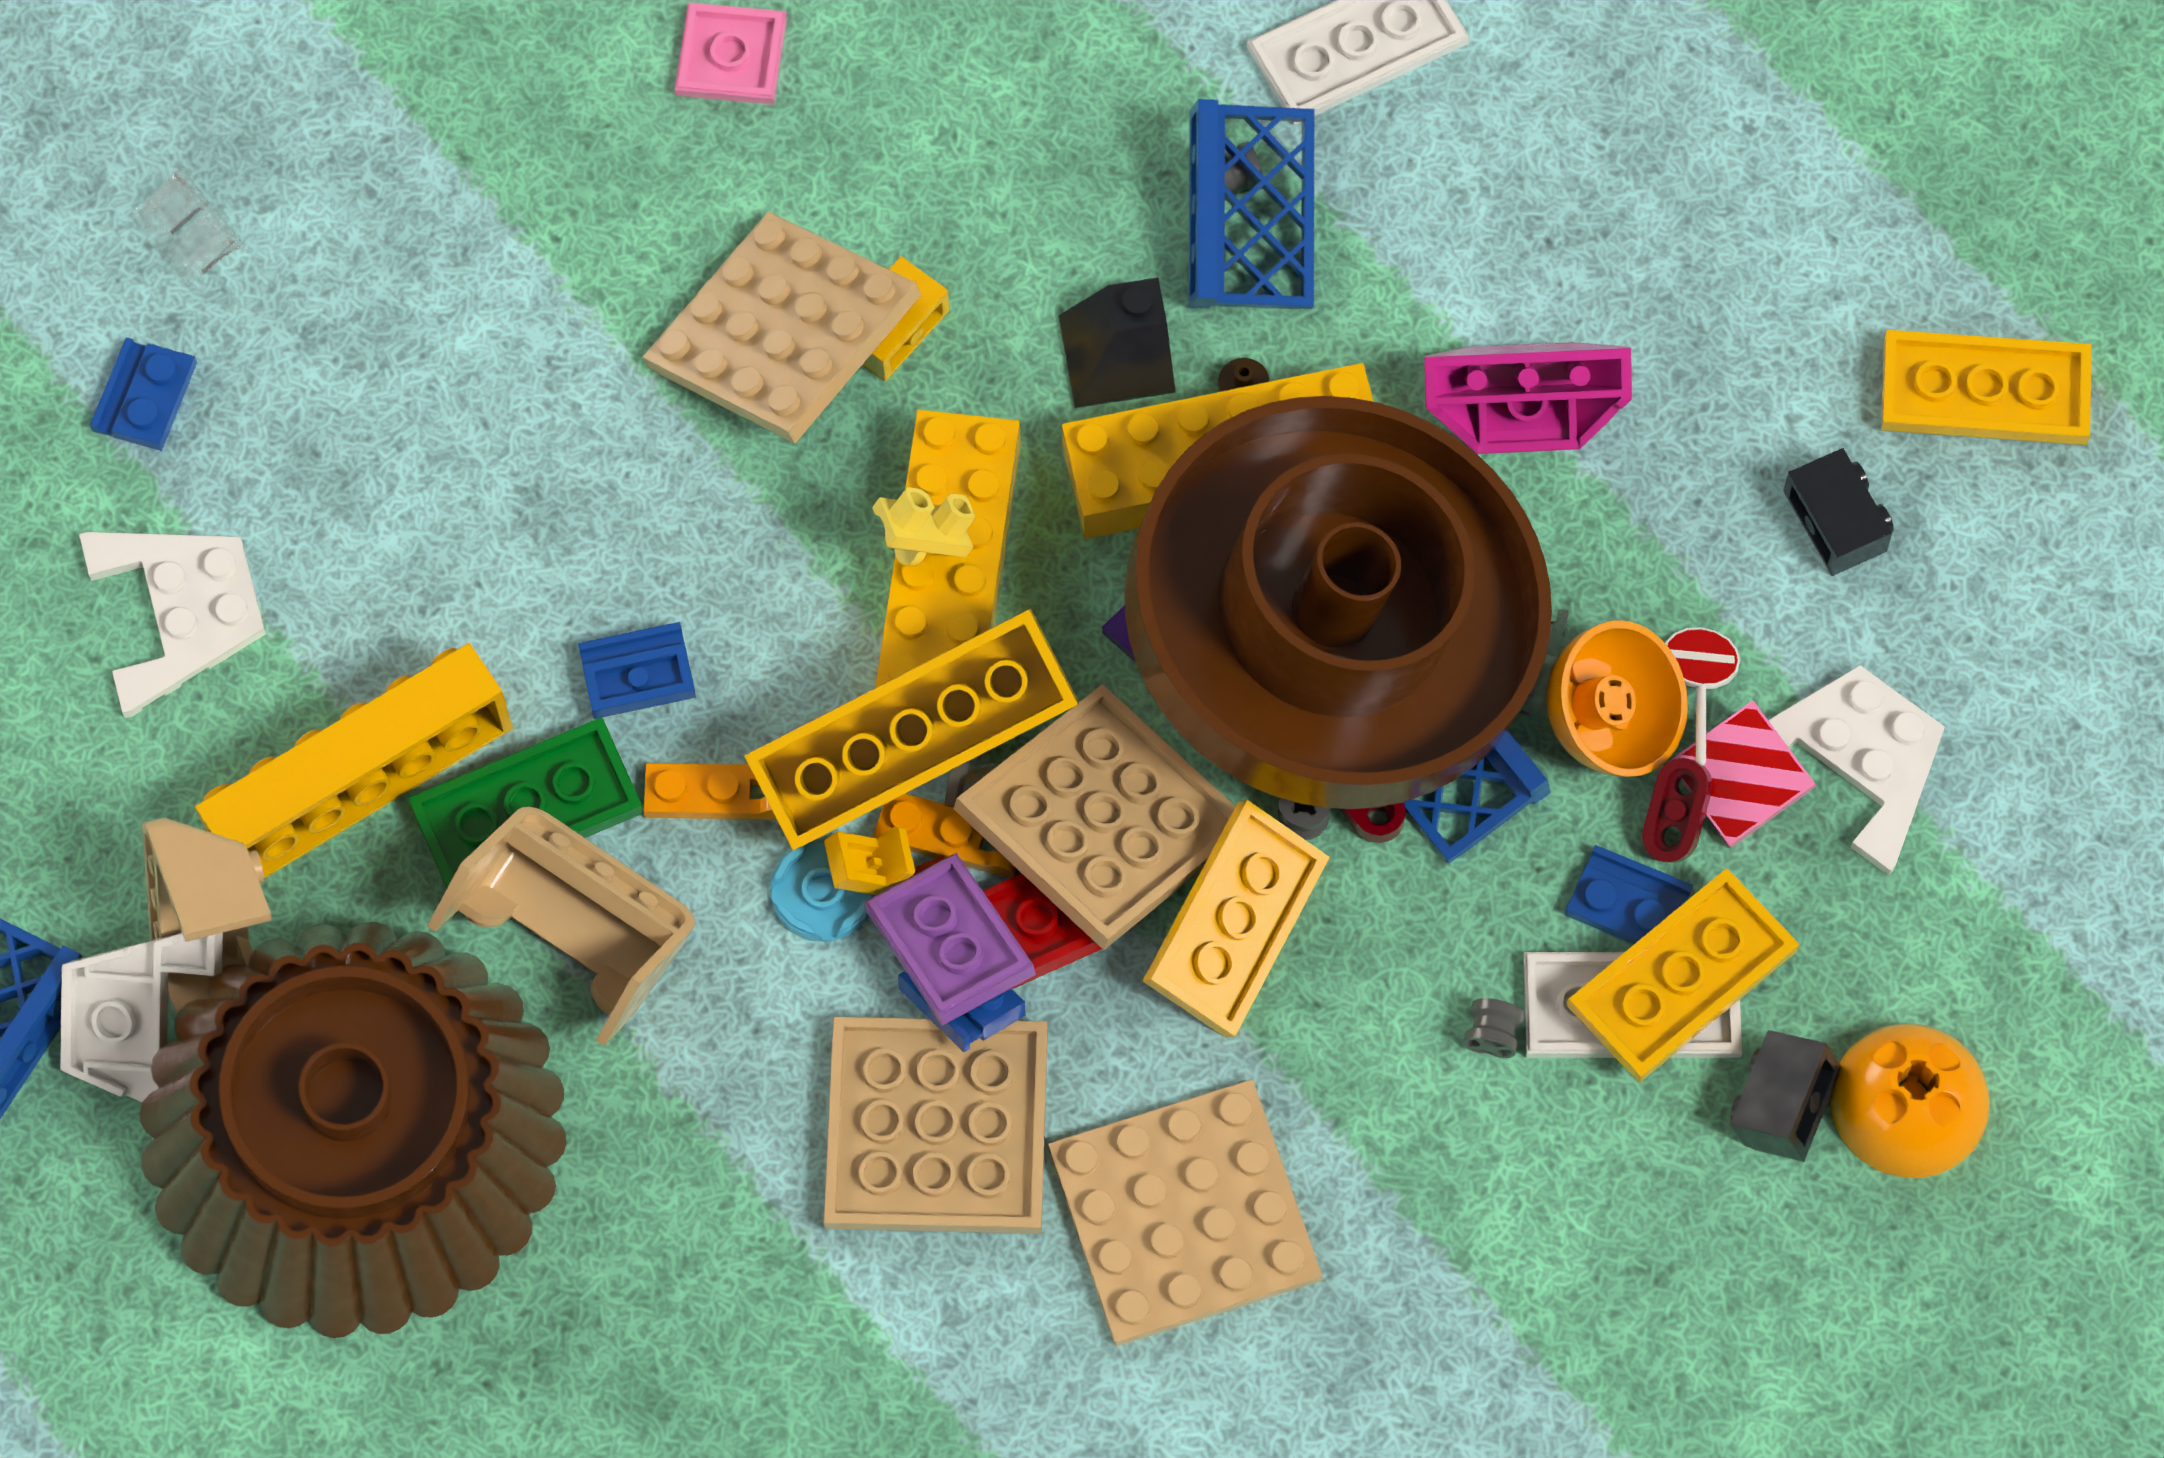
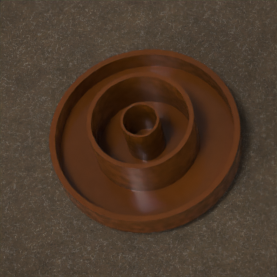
[1124,396,1552,809]

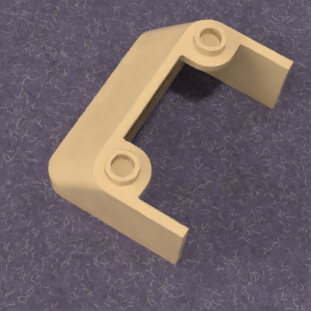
[427,807,695,1046]
[142,818,271,1016]

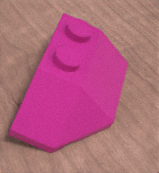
[1424,342,1632,454]

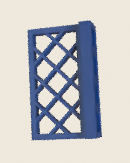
[1188,99,1315,309]
[1404,730,1551,863]
[0,918,83,1119]

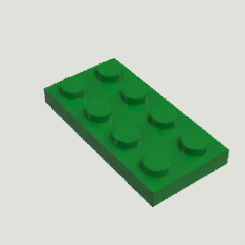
[408,717,644,889]

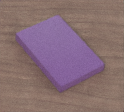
[864,853,1036,1026]

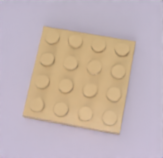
[642,211,922,444]
[954,684,1236,950]
[824,1017,1048,1234]
[1048,1079,1323,1347]

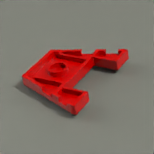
[911,855,1102,989]

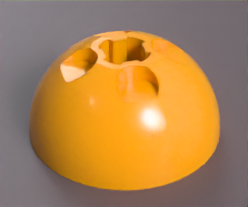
[1546,620,1688,777]
[1830,1024,1990,1178]

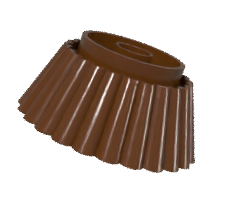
[140,921,567,1338]

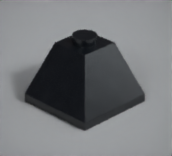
[1058,278,1175,408]

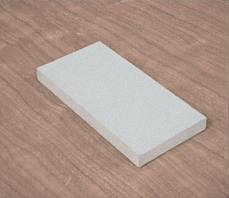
[1247,0,1470,125]
[1524,952,1742,1058]

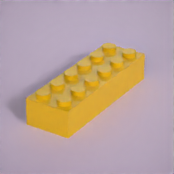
[1062,363,1374,539]
[875,409,1021,688]
[744,608,1079,851]
[195,642,513,879]

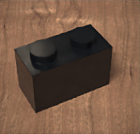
[1783,448,1894,576]
[1730,1030,1842,1162]

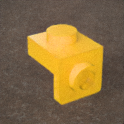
[824,826,915,895]

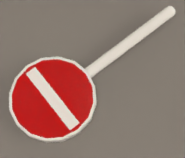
[1665,627,1741,766]

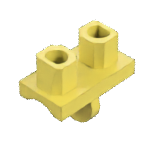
[872,487,975,566]

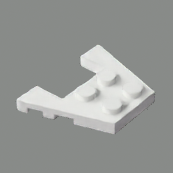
[79,532,266,718]
[1768,665,1945,876]
[60,933,223,1103]

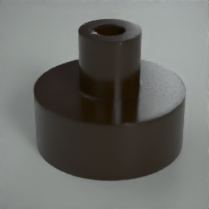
[1218,358,1269,392]

